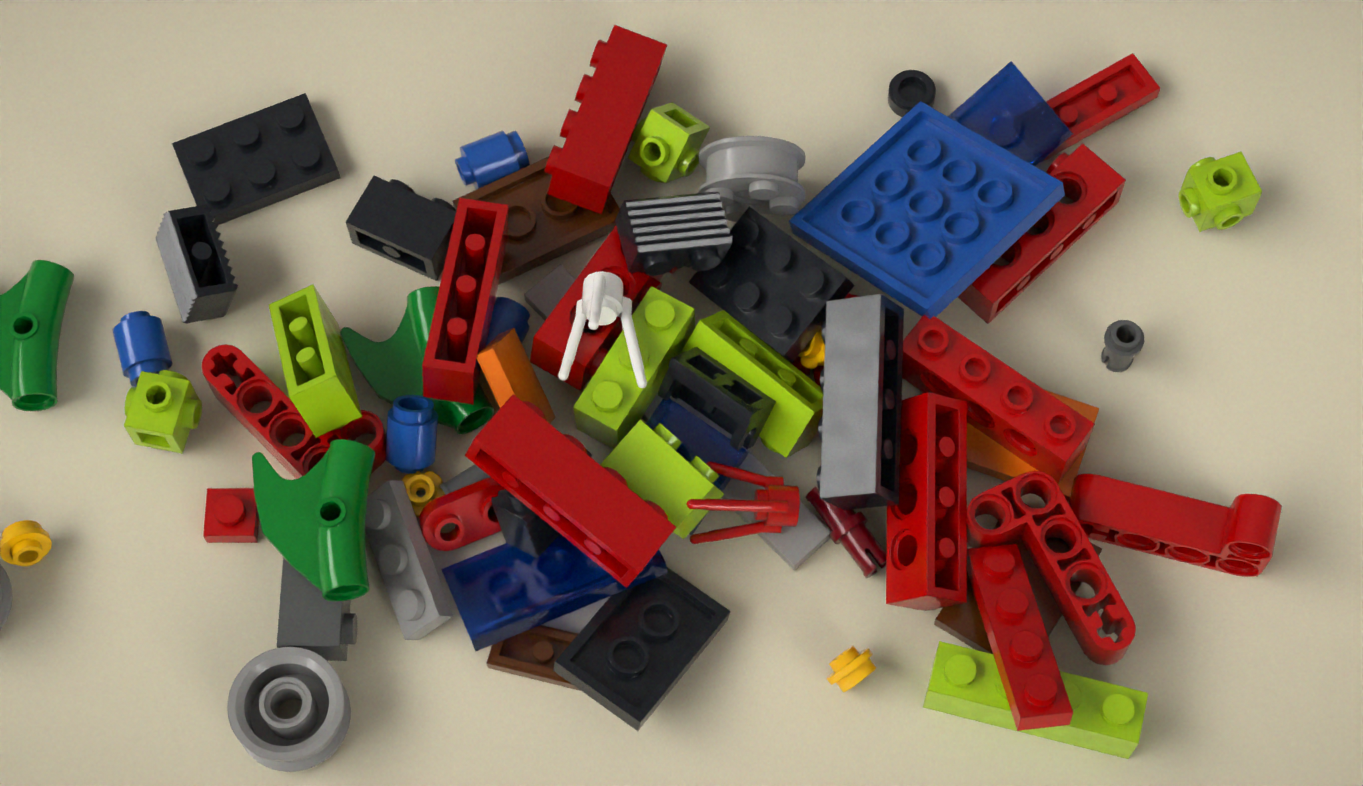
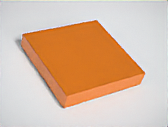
[477,328,555,424]

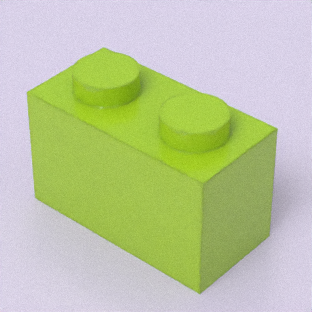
[600,419,724,539]

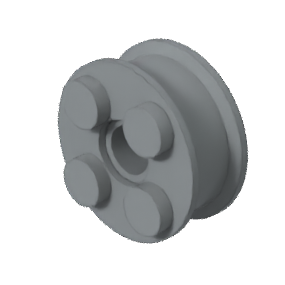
[698,136,805,222]
[227,647,351,772]

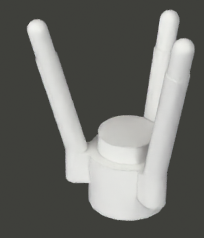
[558,271,647,388]

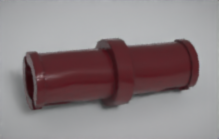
[805,486,887,578]

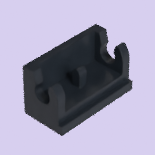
[658,347,776,451]

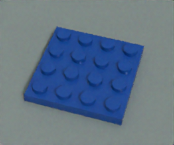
[789,101,1065,319]

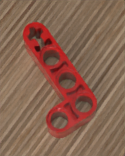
[202,344,386,479]
[966,471,1136,666]
[1069,474,1282,577]

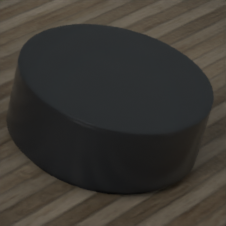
[888,70,936,117]

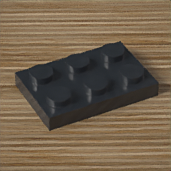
[172,93,341,225]
[689,206,855,363]
[553,557,731,731]

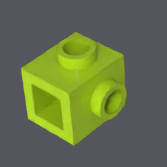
[628,102,710,183]
[1178,151,1262,232]
[124,370,202,454]

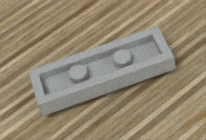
[365,480,453,640]

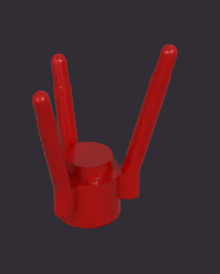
[686,461,800,544]

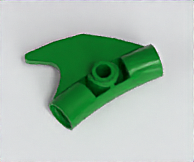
[0,260,74,411]
[340,286,495,434]
[252,439,375,601]

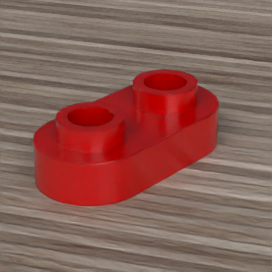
[419,478,505,551]

